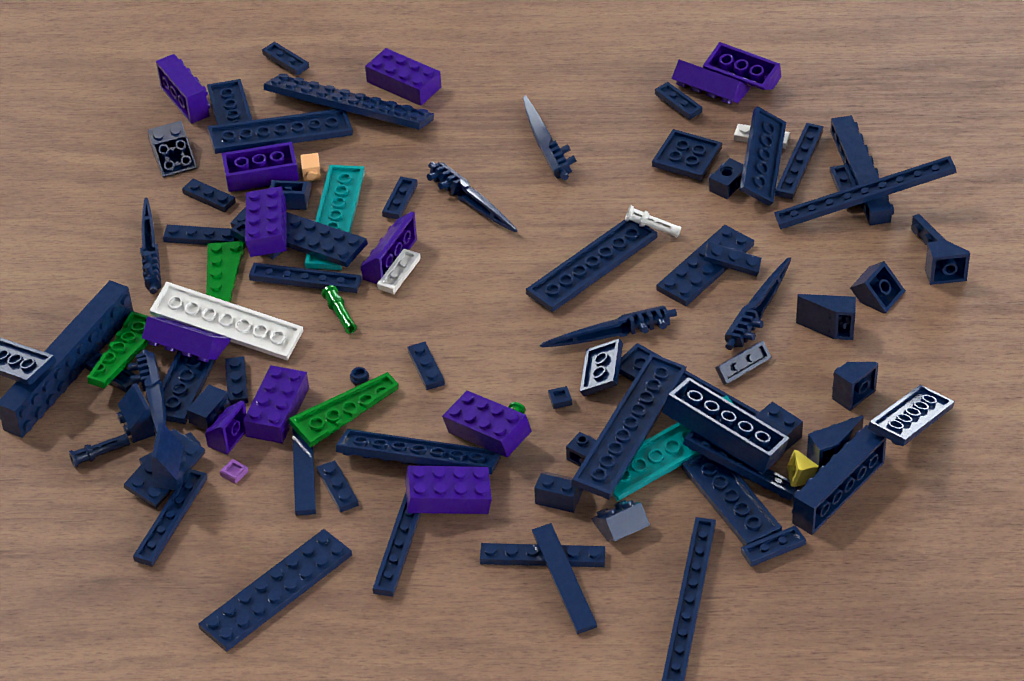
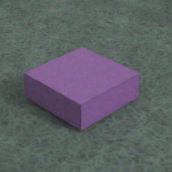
[220,459,249,484]

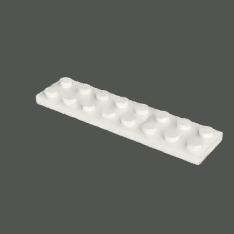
[150,282,303,361]

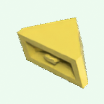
[787,450,819,487]

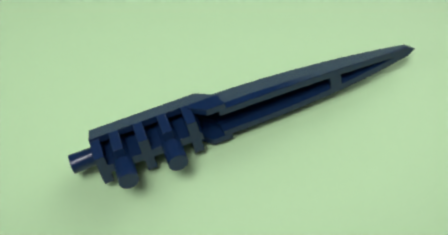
[523,95,577,180]
[427,162,518,232]
[140,197,161,294]
[725,257,792,350]
[540,306,677,347]
[128,350,166,434]

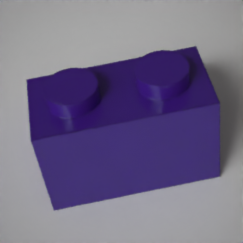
[205,401,246,455]

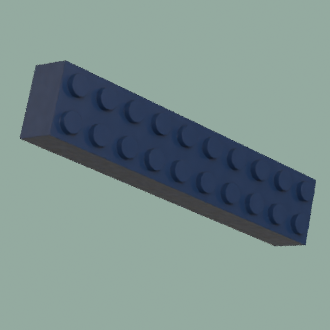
[0,280,134,438]

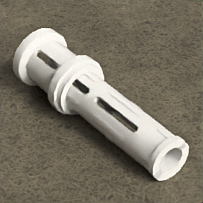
[625,205,681,238]

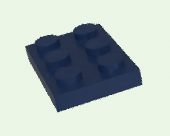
[580,339,623,396]

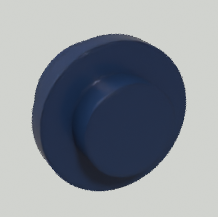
[350,367,369,385]

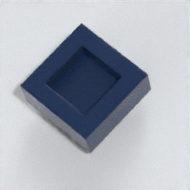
[548,386,572,409]

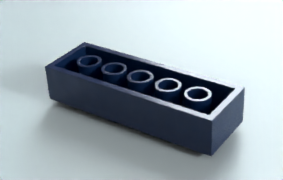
[662,377,789,474]
[792,425,887,535]

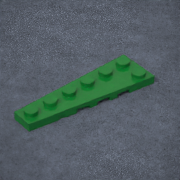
[206,241,245,302]
[87,311,148,389]
[289,372,399,448]

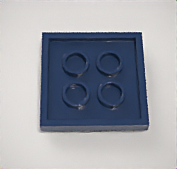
[652,129,722,181]

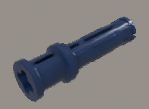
[69,433,130,467]

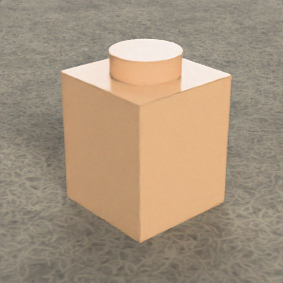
[301,153,321,182]

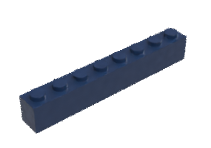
[830,115,894,226]

